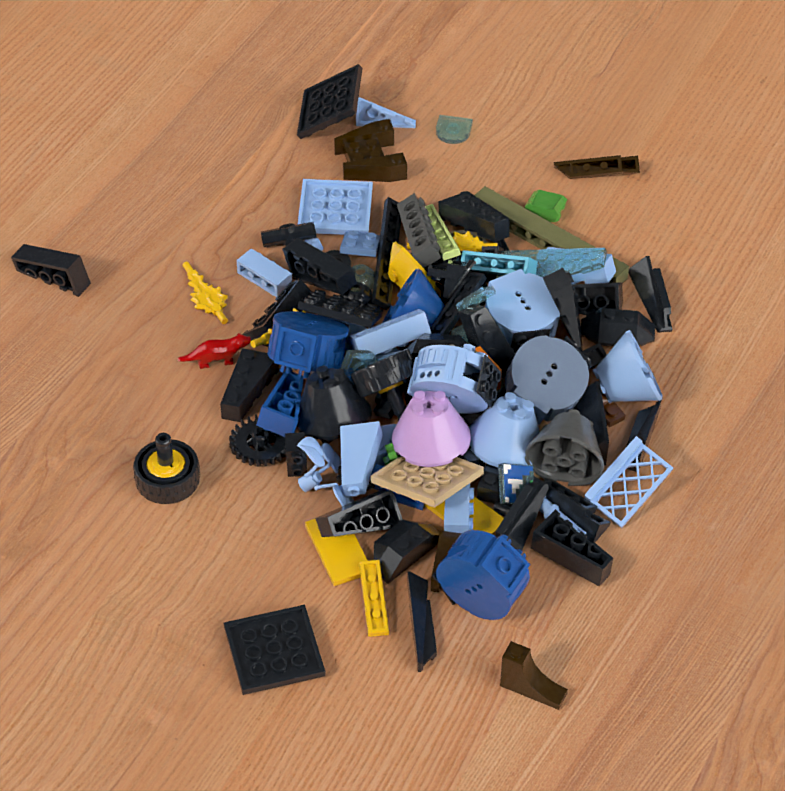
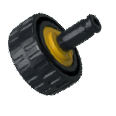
[351,349,415,421]
[133,432,200,504]

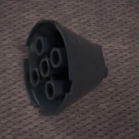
[297,366,372,440]

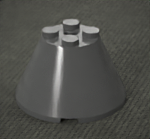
[525,409,604,486]

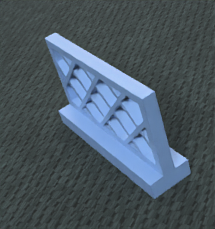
[584,436,673,528]

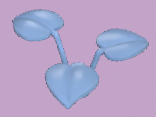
[297,437,354,506]

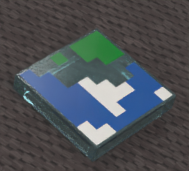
[498,463,534,505]

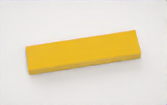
[359,560,389,637]

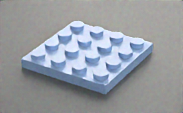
[298,179,373,235]

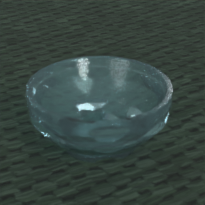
[351,264,375,292]

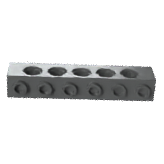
[397,193,441,268]

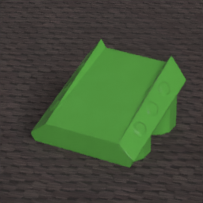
[525,190,567,222]

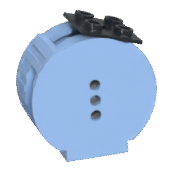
[485,269,560,354]
[407,344,501,414]

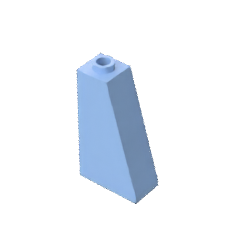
[340,421,383,496]

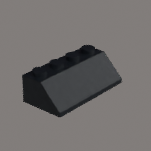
[573,381,609,466]

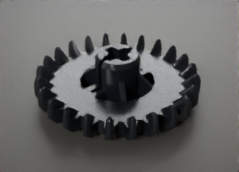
[229,414,286,467]

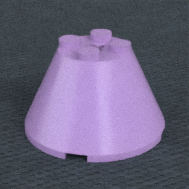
[392,391,471,467]

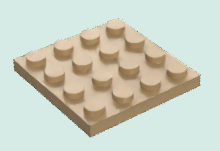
[371,456,484,507]

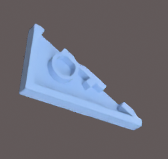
[356,97,416,128]

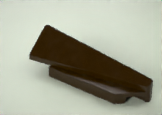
[554,155,640,179]

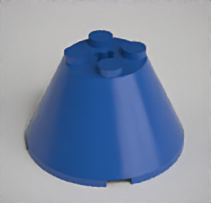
[382,269,445,327]

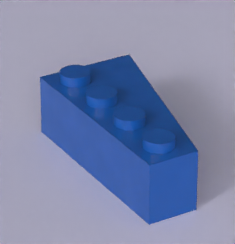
[256,372,304,437]

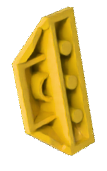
[388,241,442,297]

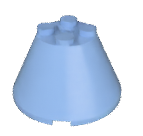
[593,330,663,403]
[469,392,540,469]

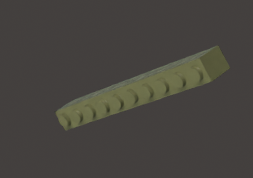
[475,186,629,283]

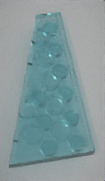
[496,248,607,278]

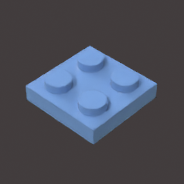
[340,231,380,257]

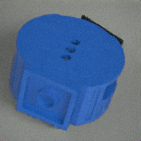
[267,311,349,379]
[432,530,531,620]

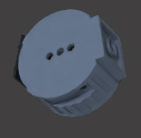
[505,335,592,425]

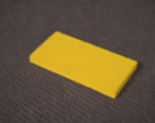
[424,496,504,535]
[305,519,367,586]

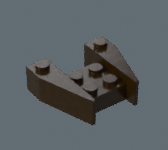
[334,119,407,182]

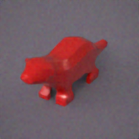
[178,333,251,369]

